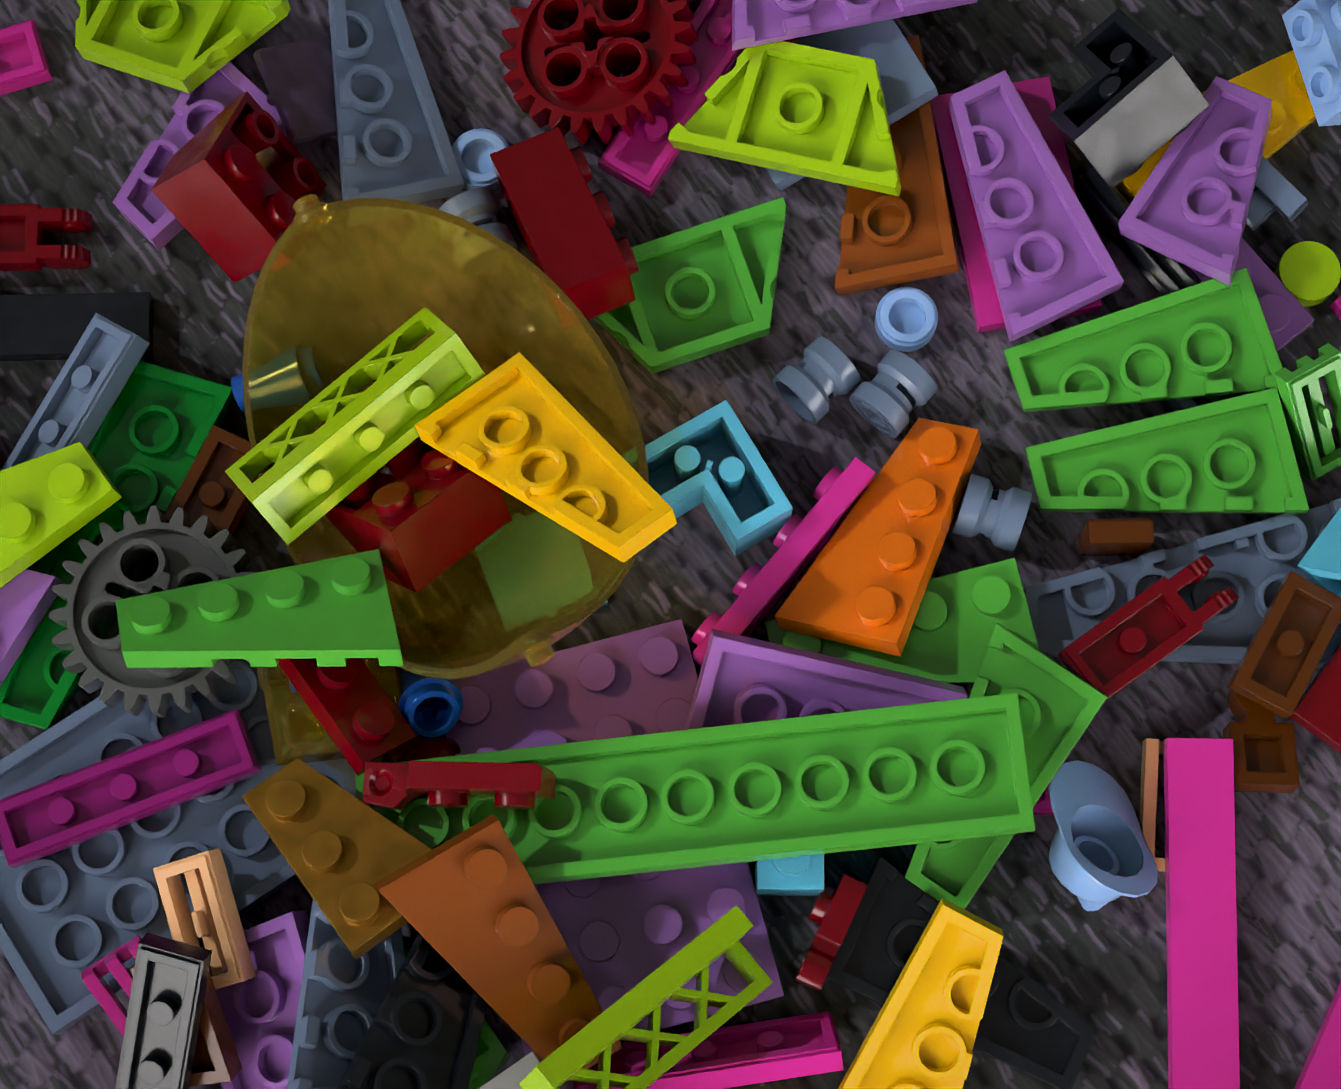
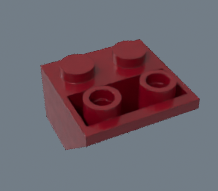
[151,91,327,283]
[325,437,511,593]

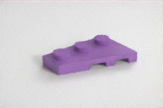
[113,62,295,250]
[1118,76,1272,286]

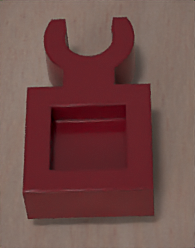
[795,874,868,992]

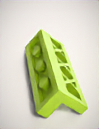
[225,307,486,545]
[519,905,773,1089]

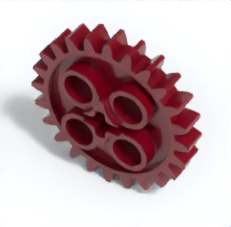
[500,0,698,145]

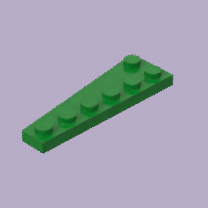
[0,361,235,731]

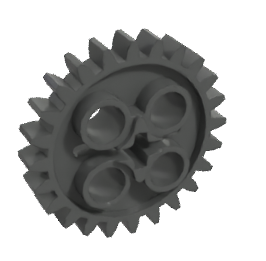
[49,506,255,718]

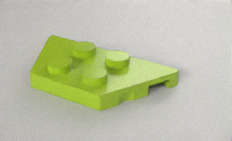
[75,0,291,94]
[668,41,901,196]

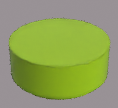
[1274,241,1341,307]

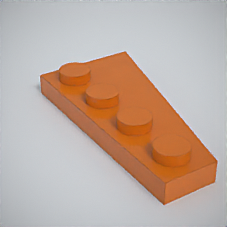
[775,418,982,657]

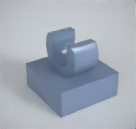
[1246,156,1308,231]

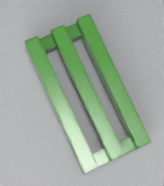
[1274,343,1341,481]

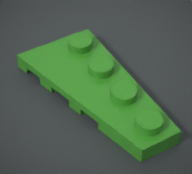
[1003,267,1283,413]
[1025,387,1309,514]

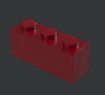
[490,127,639,329]

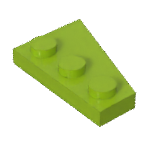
[0,442,122,588]

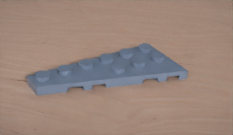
[1024,498,1341,668]

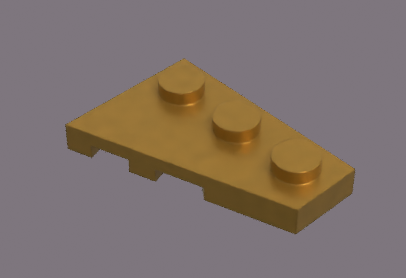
[242,758,432,959]

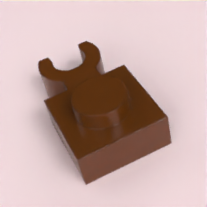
[1223,689,1300,793]

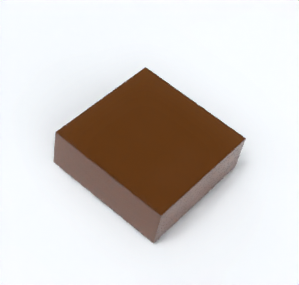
[1079,518,1154,556]

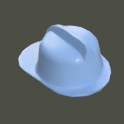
[1049,760,1158,911]

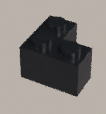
[1048,8,1210,189]

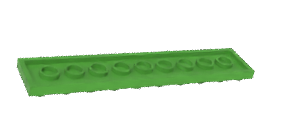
[355,693,1035,885]

